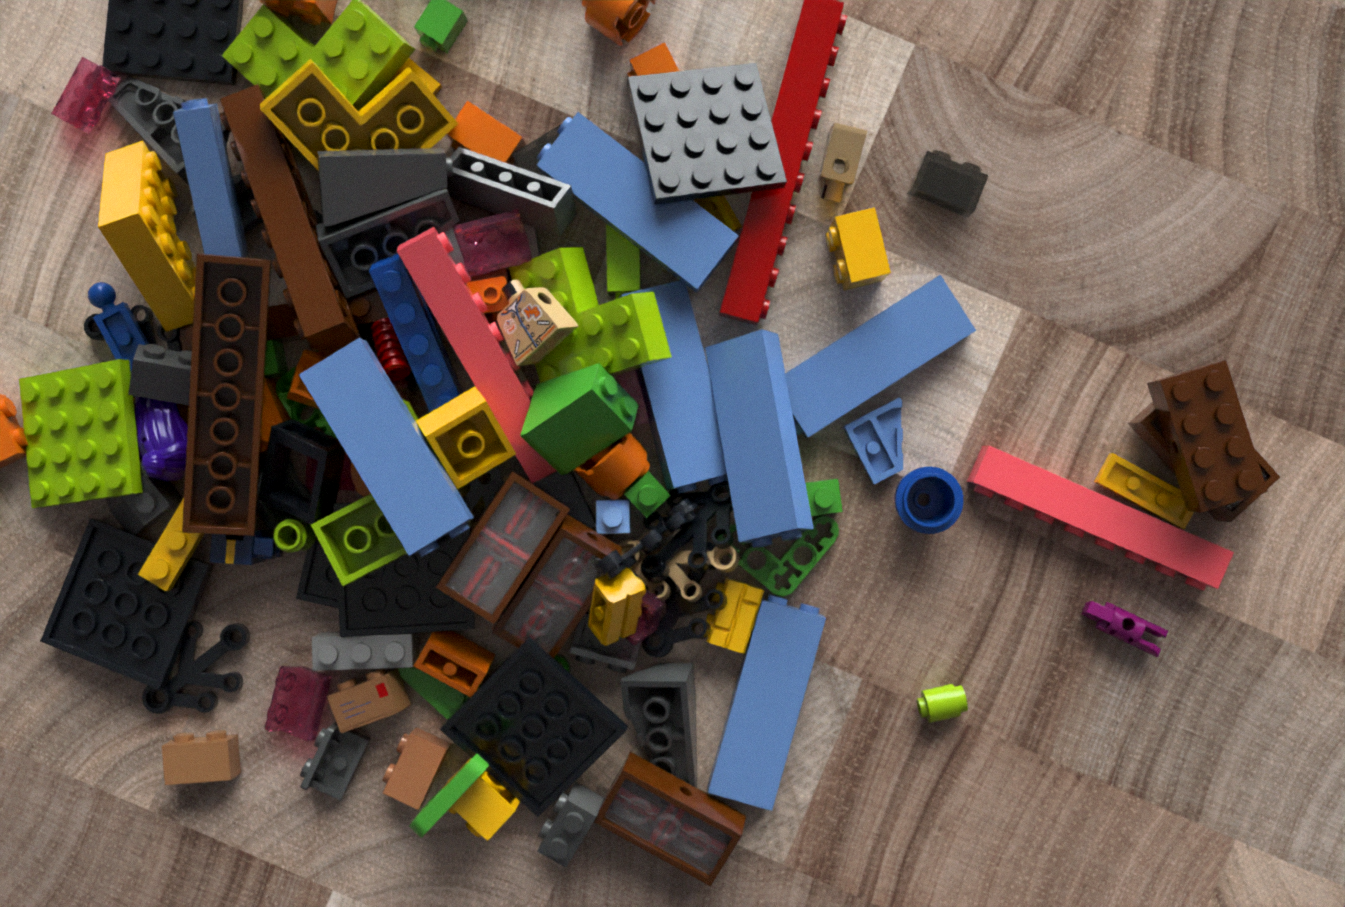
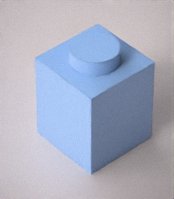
[596,499,631,534]

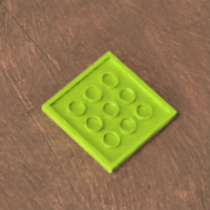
[19,359,143,508]

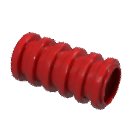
[371,318,412,381]

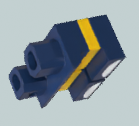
[210,529,283,565]

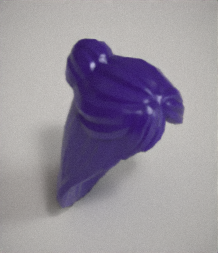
[134,396,188,482]

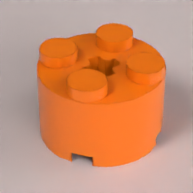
[582,0,656,46]
[573,432,650,500]

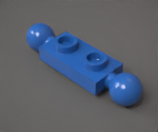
[88,282,149,371]

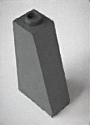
[317,148,453,226]

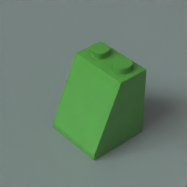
[520,363,639,475]

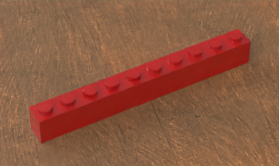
[719,0,847,326]

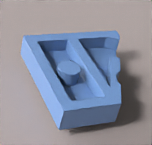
[842,397,903,485]

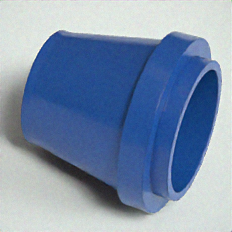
[895,467,963,534]

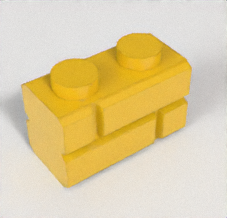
[588,567,646,646]
[702,577,764,654]

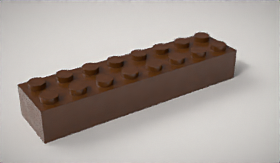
[220,84,361,358]
[182,253,272,536]

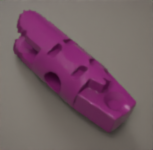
[1081,601,1168,657]

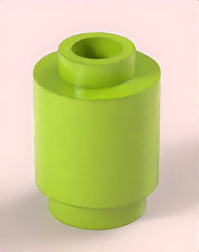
[274,518,316,553]
[916,684,968,723]

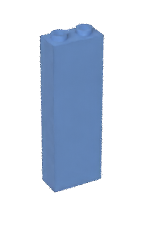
[173,98,250,258]
[537,112,739,293]
[785,275,976,438]
[617,280,728,494]
[705,329,814,548]
[299,338,474,557]
[707,594,826,811]

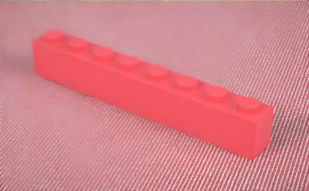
[397,227,557,483]
[967,445,1234,591]

